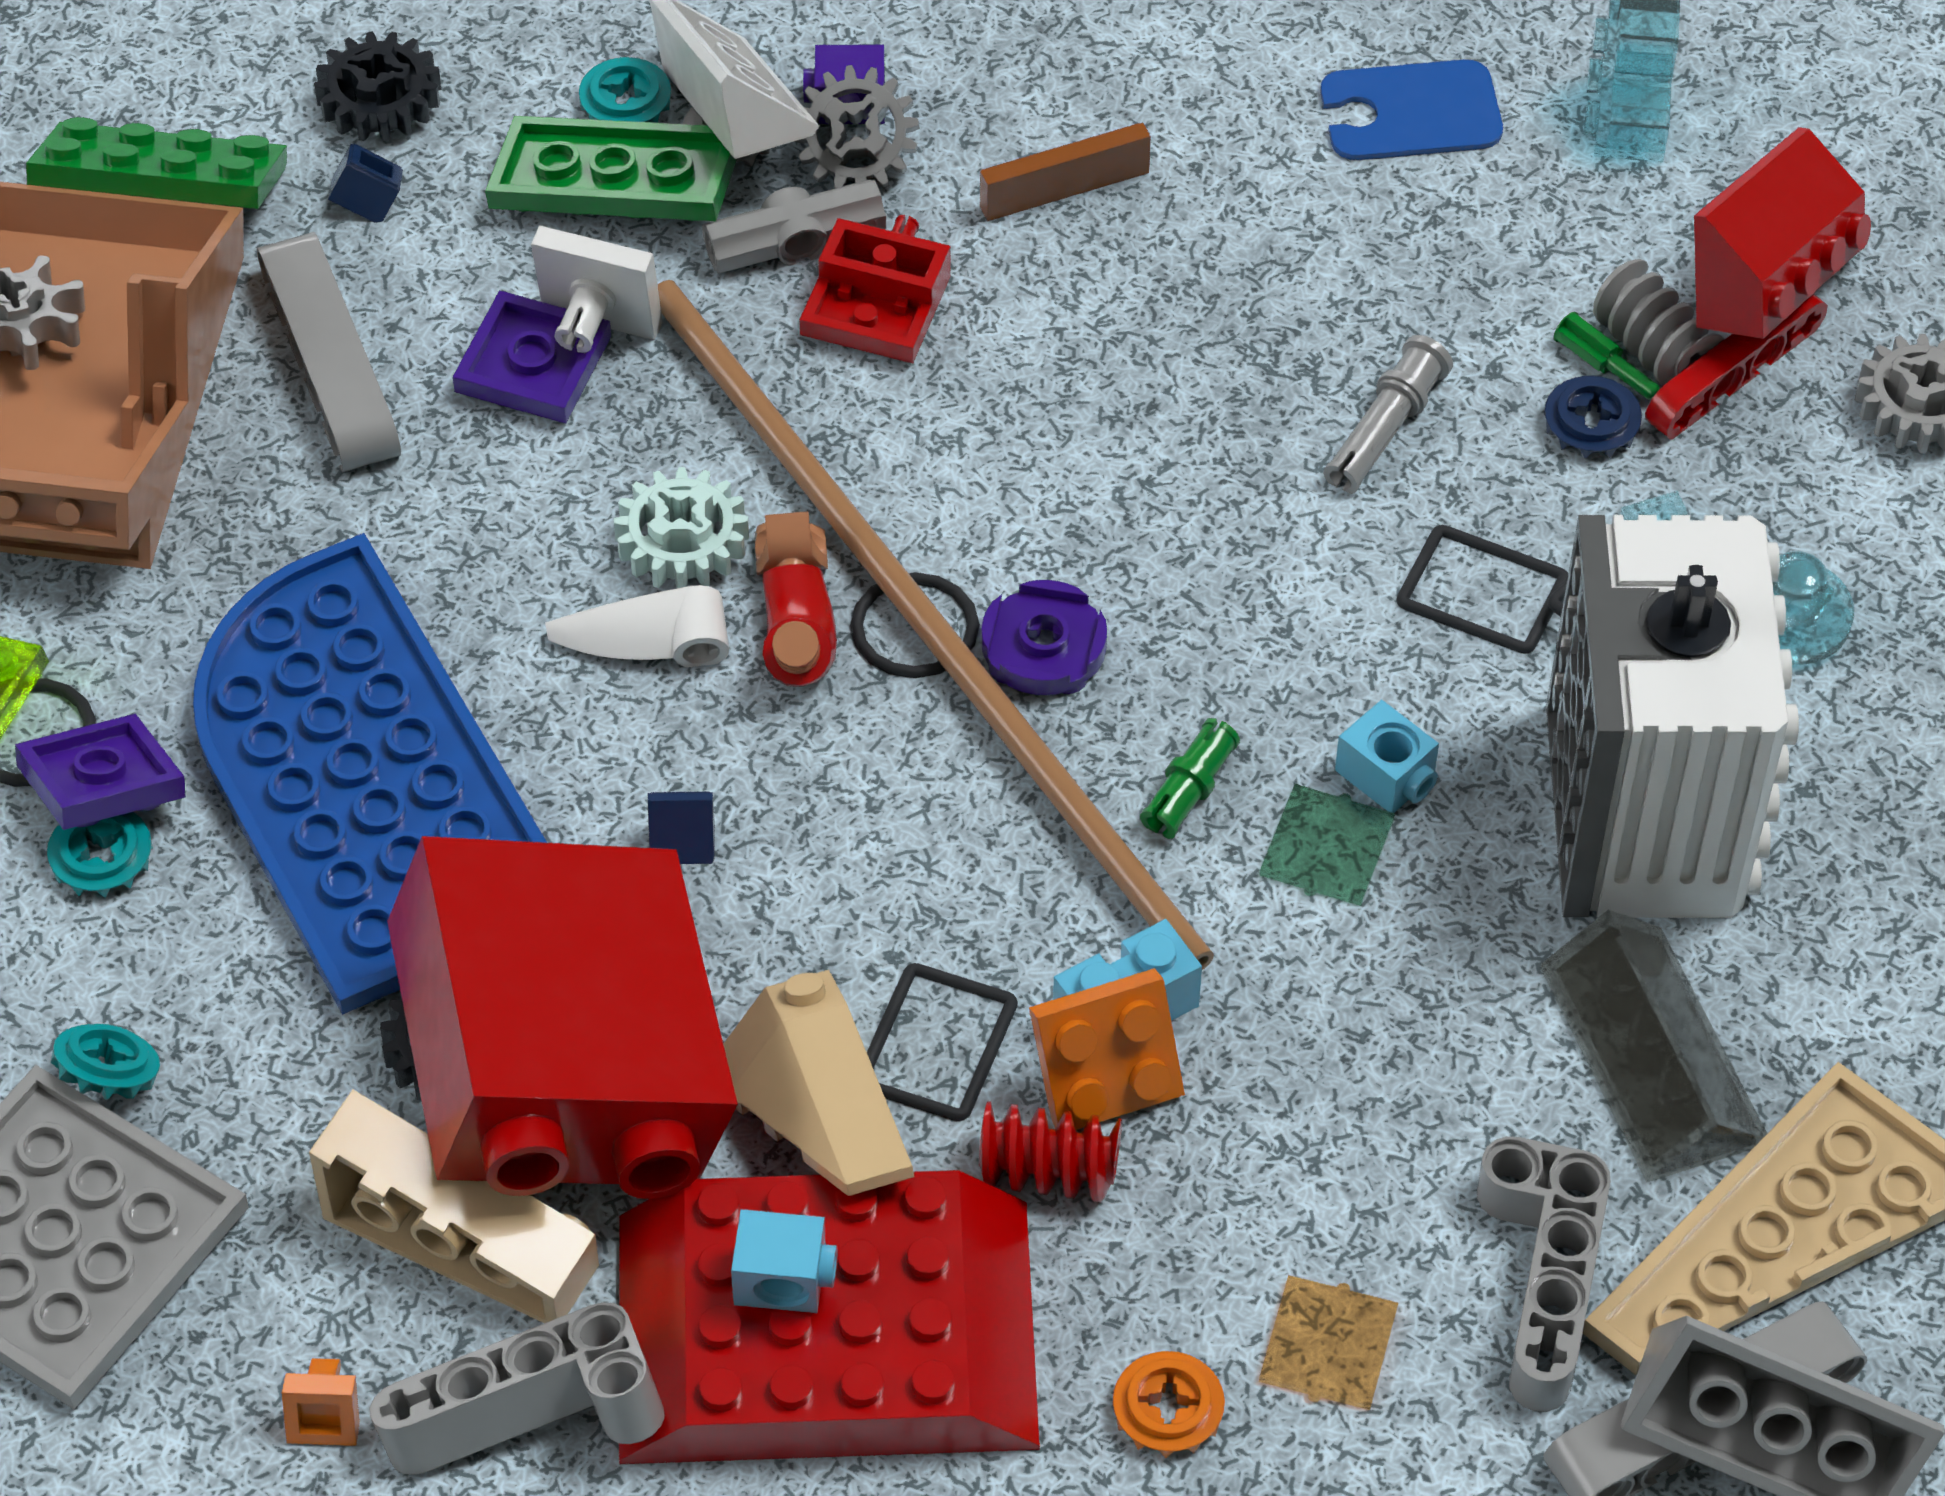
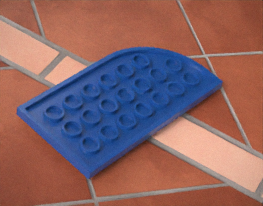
[193,533,547,1015]

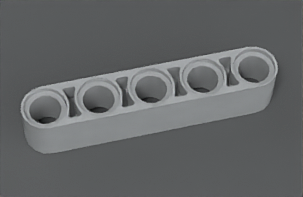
[256,232,401,473]
[1543,1301,1867,1496]

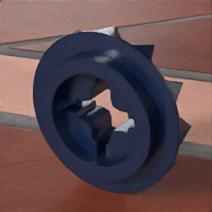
[1544,376,1642,459]

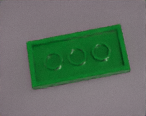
[485,115,737,221]
[26,117,287,209]

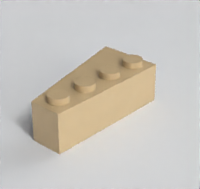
[309,1089,599,1323]

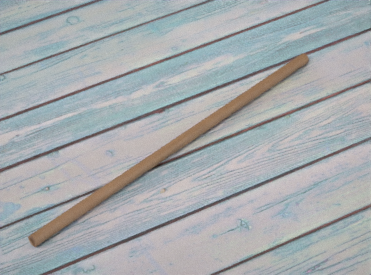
[658,280,1214,970]

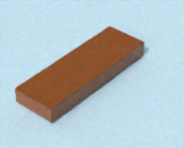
[980,122,1151,222]

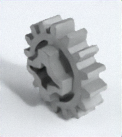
[794,65,920,189]
[1855,334,1945,453]

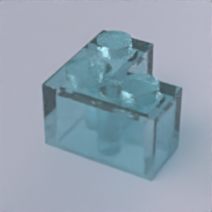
[1584,0,1680,163]

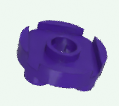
[982,580,1107,695]

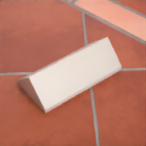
[650,0,819,159]

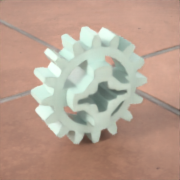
[614,467,749,588]

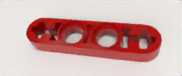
[1645,294,1828,439]

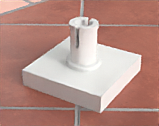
[531,225,663,353]

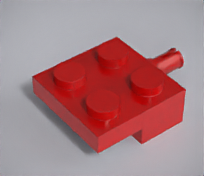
[799,215,951,364]

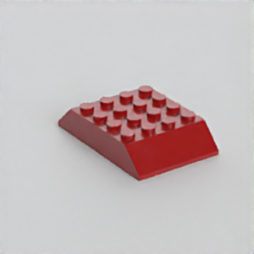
[619,1170,1040,1465]

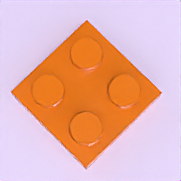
[1029,968,1185,1130]

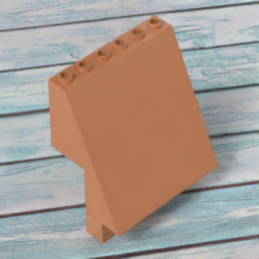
[0,182,244,569]

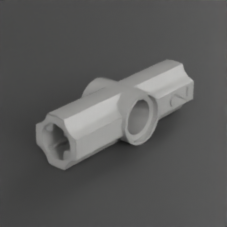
[702,180,887,274]

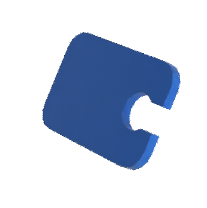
[1320,59,1503,160]

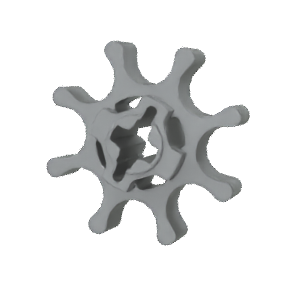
[0,256,85,370]

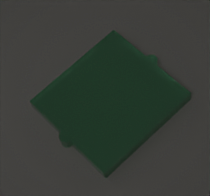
[1259,784,1395,906]

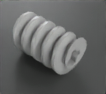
[1593,259,1723,386]

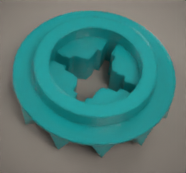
[579,57,671,123]
[47,812,153,898]
[50,1024,160,1100]

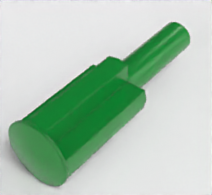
[1553,311,1660,400]

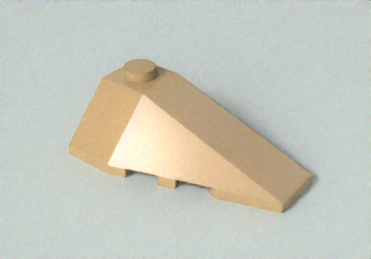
[724,969,914,1196]

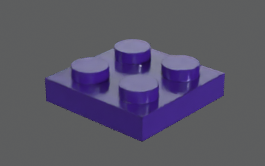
[452,290,611,424]
[15,713,186,830]

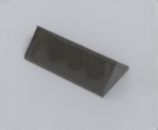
[1540,909,1767,1182]

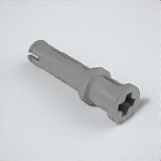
[1323,335,1453,494]

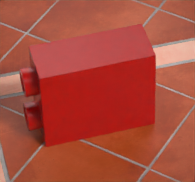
[387,836,738,1199]

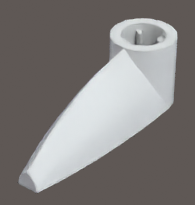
[545,585,729,667]

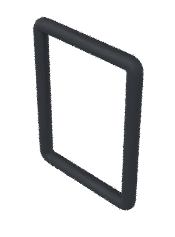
[1396,525,1568,654]
[867,963,1018,1121]

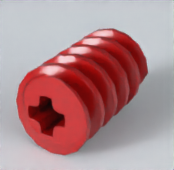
[979,1101,1122,1203]

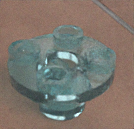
[1772,551,1854,668]

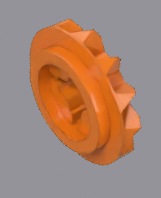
[1113,1351,1225,1459]

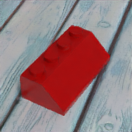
[1694,127,1871,339]

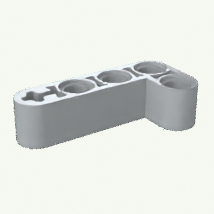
[1477,1136,1611,1412]
[369,1302,665,1475]

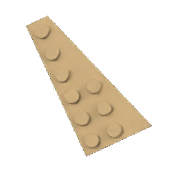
[1583,1062,1945,1375]

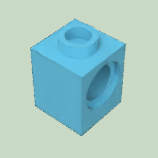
[1335,699,1439,814]
[731,1209,838,1313]

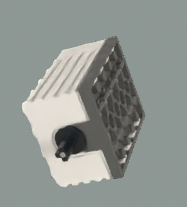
[1546,515,1799,918]

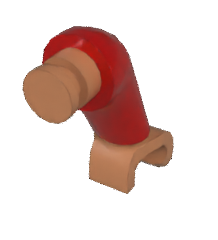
[754,511,837,687]

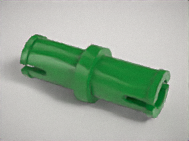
[1140,718,1240,839]

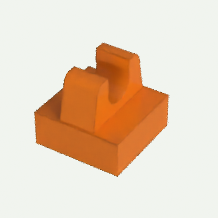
[282,1358,360,1446]

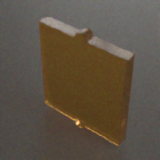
[1259,1275,1398,1410]

